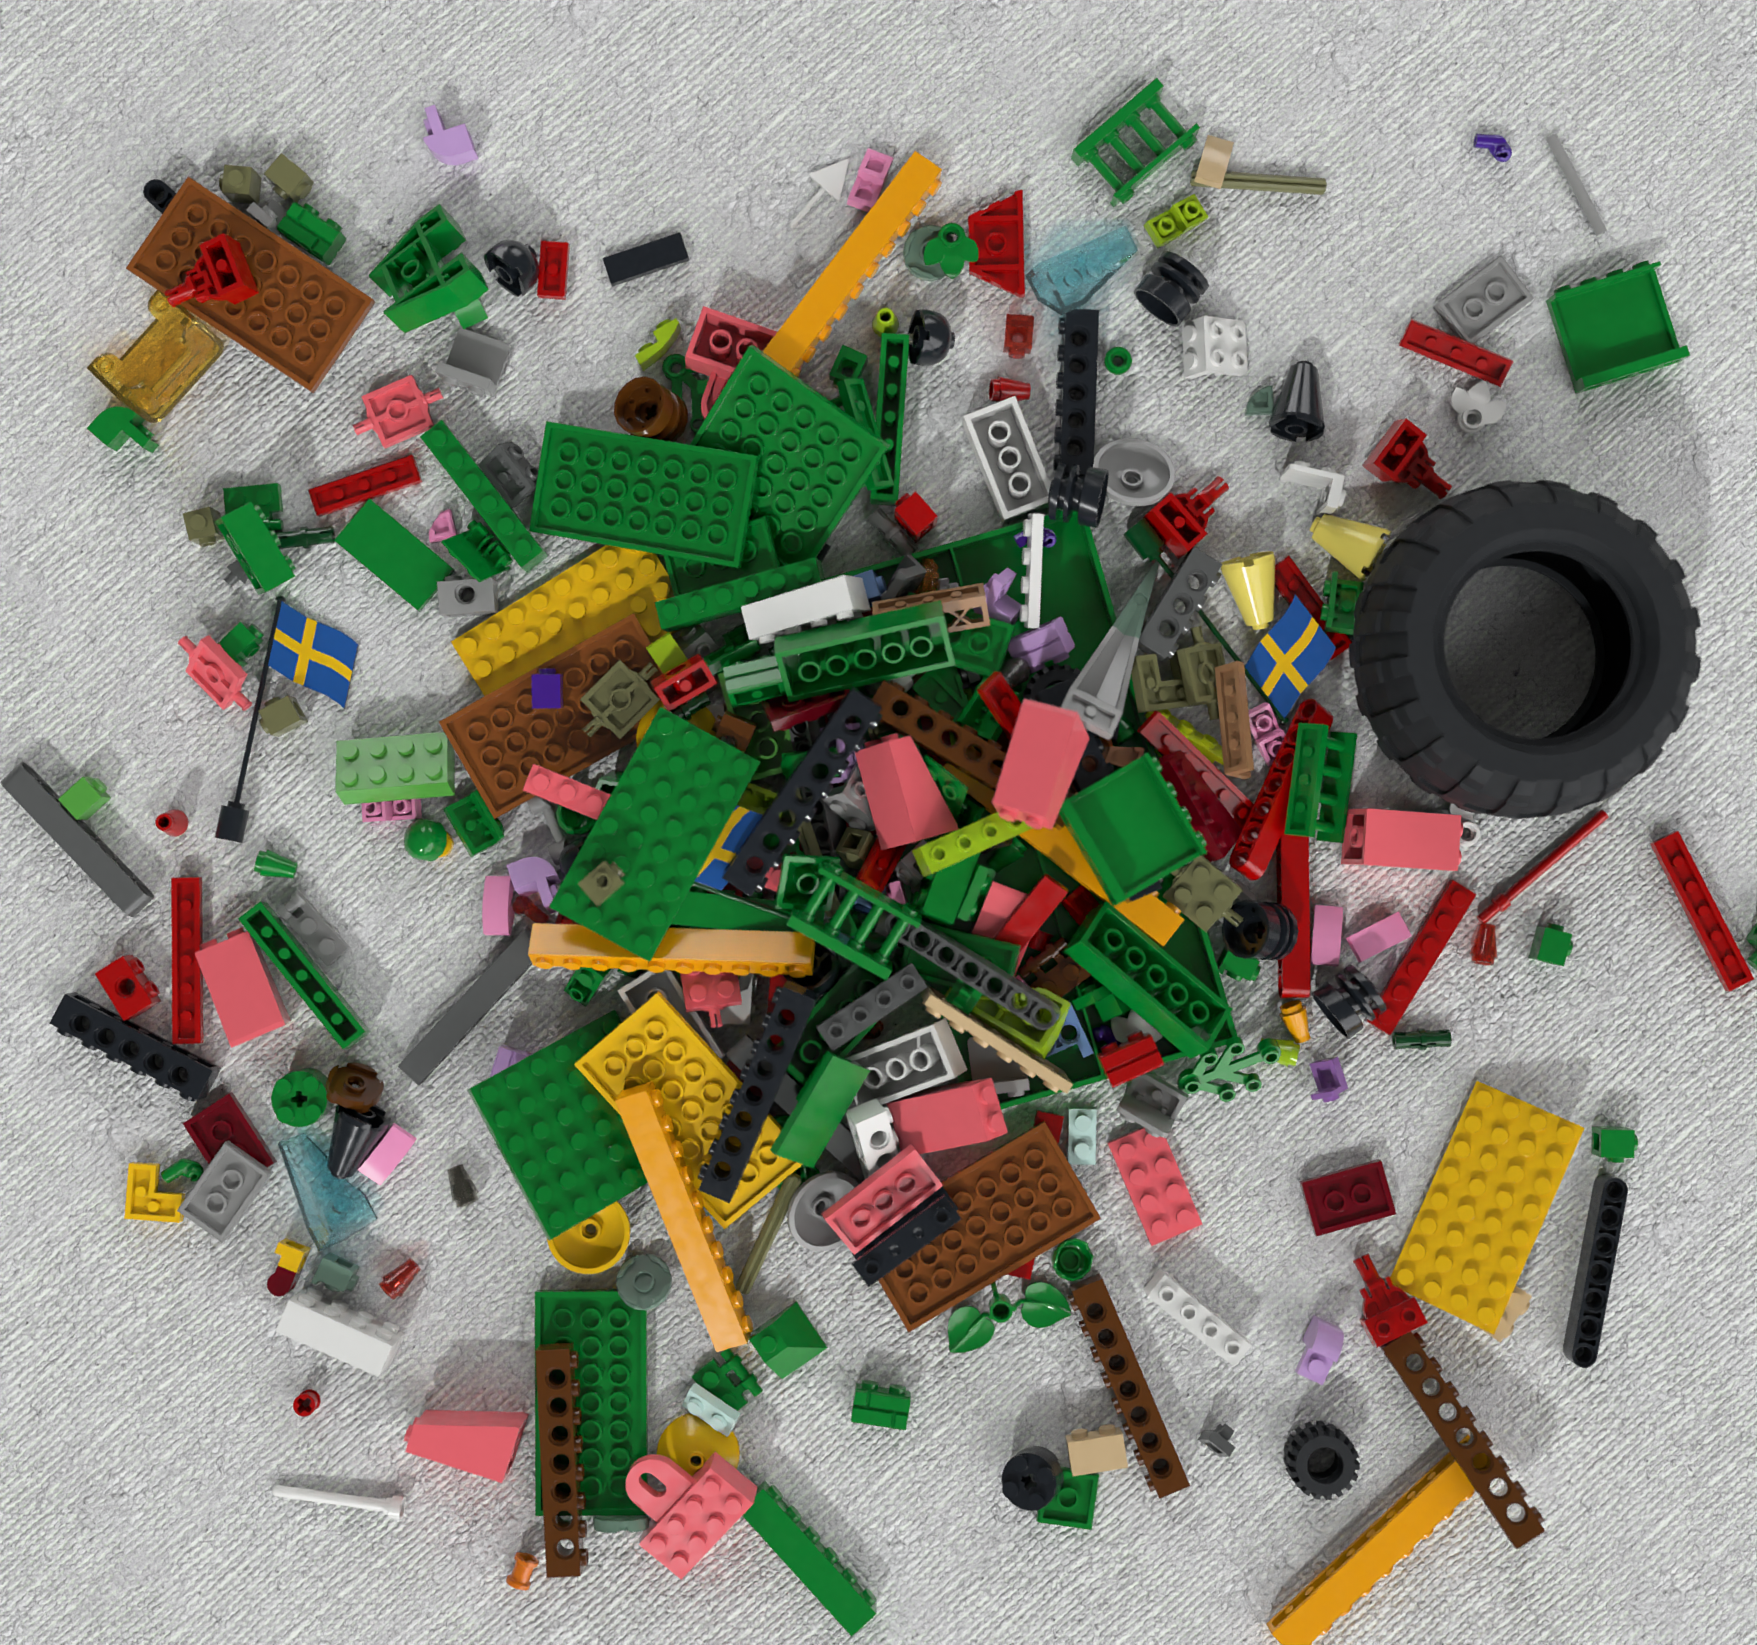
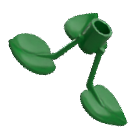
[948,1281,1071,1353]

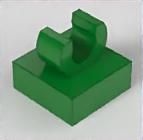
[945,978,983,1015]

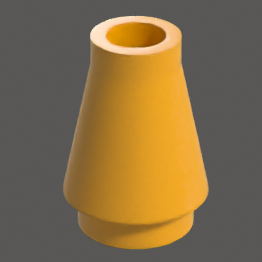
[1279,1000,1311,1043]

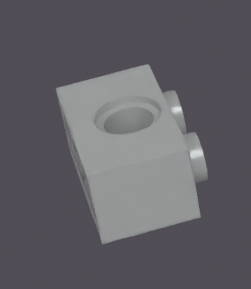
[437,576,500,618]

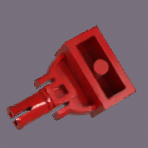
[165,233,259,308]
[1362,418,1452,500]
[1143,476,1229,559]
[1353,1253,1428,1347]

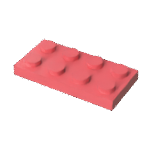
[1107,1127,1202,1246]
[822,1144,943,1255]

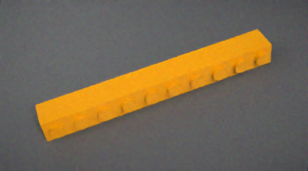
[762,151,942,377]
[943,746,1184,946]
[528,923,815,978]
[615,1081,753,1352]
[1266,1434,1487,1645]

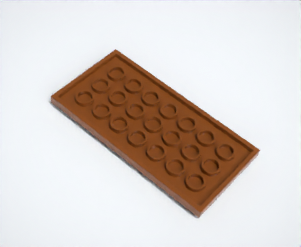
[126,177,375,394]
[439,613,663,819]
[878,1121,1101,1332]

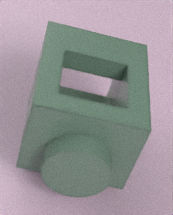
[311,1252,360,1292]

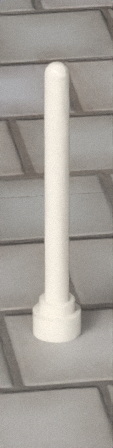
[272,1485,406,1520]

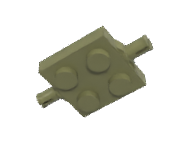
[1176,626,1225,721]
[580,660,660,739]
[1163,855,1244,932]

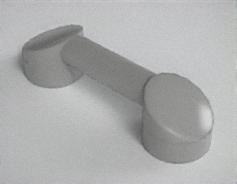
[527,796,568,866]

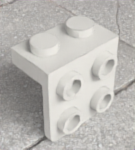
[1182,316,1248,379]
[1280,461,1346,517]

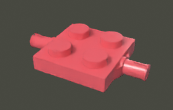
[353,375,444,449]
[178,635,252,711]
[680,971,742,1028]

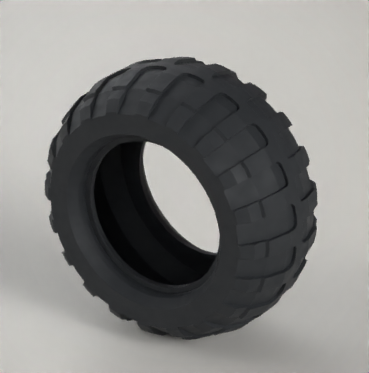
[1349,480,1701,819]

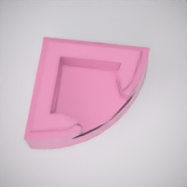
[429,509,457,543]

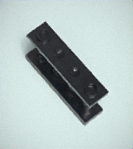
[852,1186,962,1287]

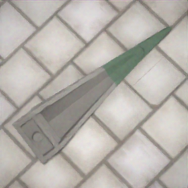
[1060,561,1159,740]

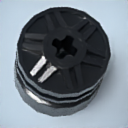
[1134,251,1209,326]
[1048,462,1109,528]
[1222,900,1298,961]
[1311,964,1387,1039]

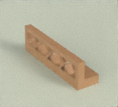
[872,583,990,633]
[1215,661,1254,779]

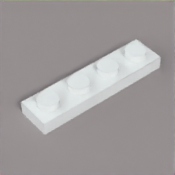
[1020,514,1044,628]

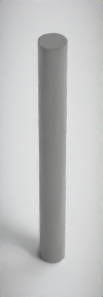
[1546,134,1607,236]

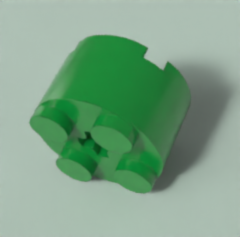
[271,1068,334,1127]

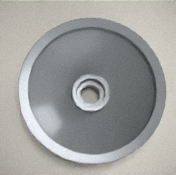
[1093,438,1175,506]
[787,1171,859,1251]

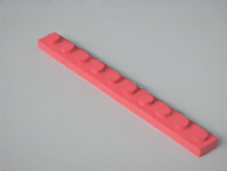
[523,764,782,892]

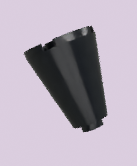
[1269,361,1325,442]
[327,1104,391,1179]

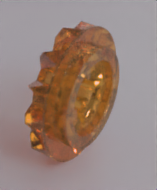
[914,558,939,594]

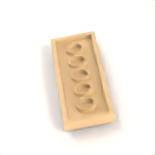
[920,983,1073,1094]

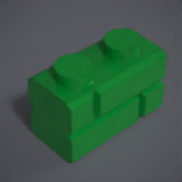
[277,202,346,265]
[723,655,787,707]
[851,1380,911,1430]

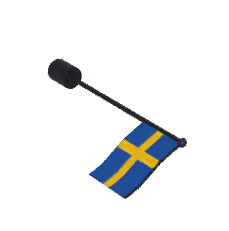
[214,596,359,843]

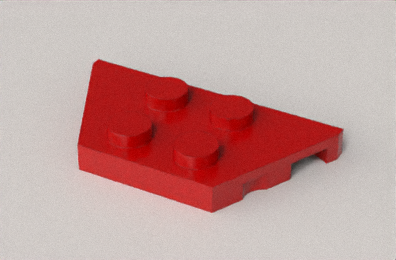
[968,190,1025,298]

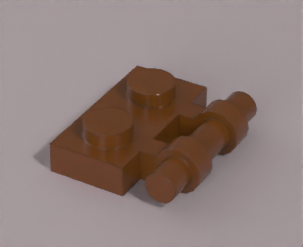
[1018,936,1091,997]

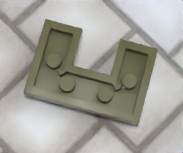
[1131,652,1203,713]

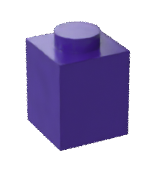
[532,669,563,708]

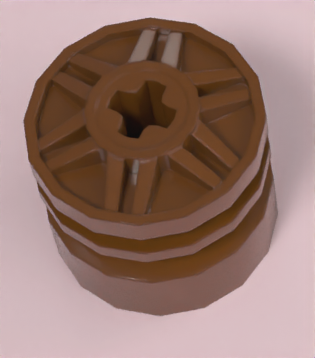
[614,376,688,442]

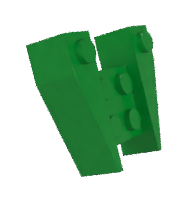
[369,204,489,333]

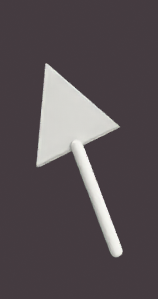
[789,158,850,228]

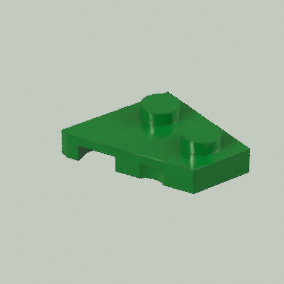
[910,666,968,723]

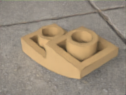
[1194,135,1234,189]

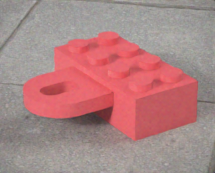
[685,306,804,420]
[626,1452,757,1580]

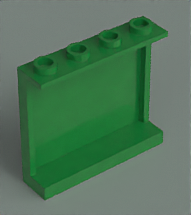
[1546,260,1690,394]
[1059,752,1207,906]

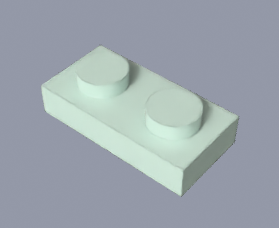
[1067,1107,1097,1165]
[682,1383,741,1437]

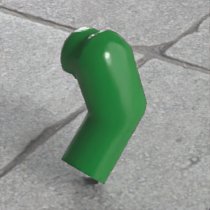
[161,1158,204,1183]

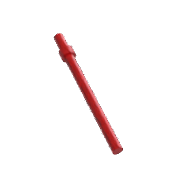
[1476,809,1609,924]

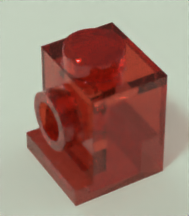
[1003,314,1034,359]

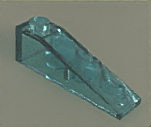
[1025,226,1138,315]
[278,1133,378,1251]

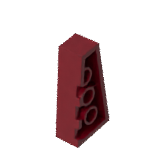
[1157,750,1242,862]

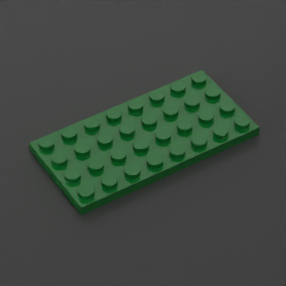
[529,421,760,568]
[549,707,761,962]
[535,1289,648,1516]

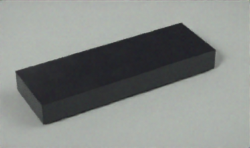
[602,232,690,287]

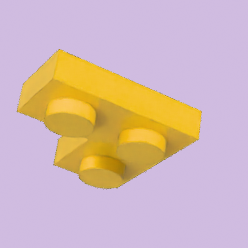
[124,1162,185,1223]

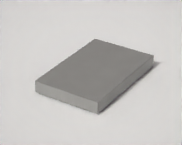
[1433,255,1534,344]
[177,1141,273,1243]

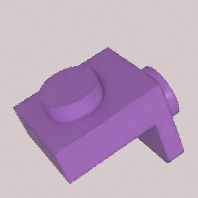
[1310,1057,1348,1102]

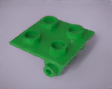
[441,520,513,583]
[923,754,970,823]

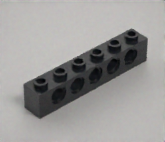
[1053,309,1099,479]
[49,992,221,1102]

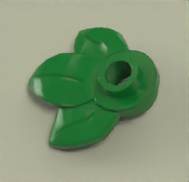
[924,223,979,279]

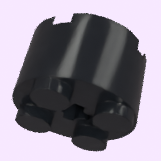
[1002,1446,1064,1511]

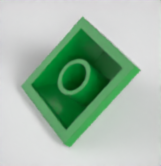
[775,854,840,911]
[749,1301,828,1379]

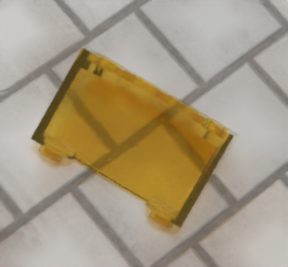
[87,290,224,423]

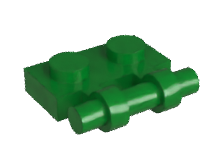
[223,483,284,531]
[691,1349,763,1411]

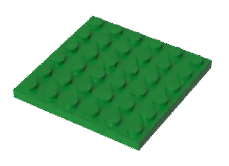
[690,345,890,567]
[467,1010,648,1241]

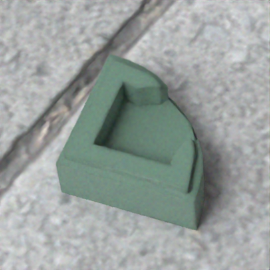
[1245,385,1274,416]

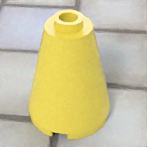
[1309,514,1391,581]
[1220,551,1275,630]

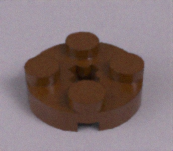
[325,1062,384,1113]

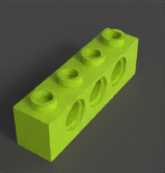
[912,812,1032,877]

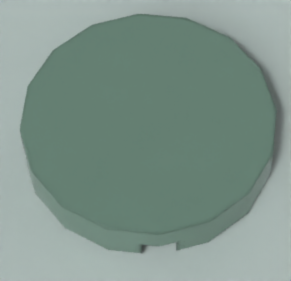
[903,225,954,282]
[616,1254,672,1310]
[593,1515,650,1533]

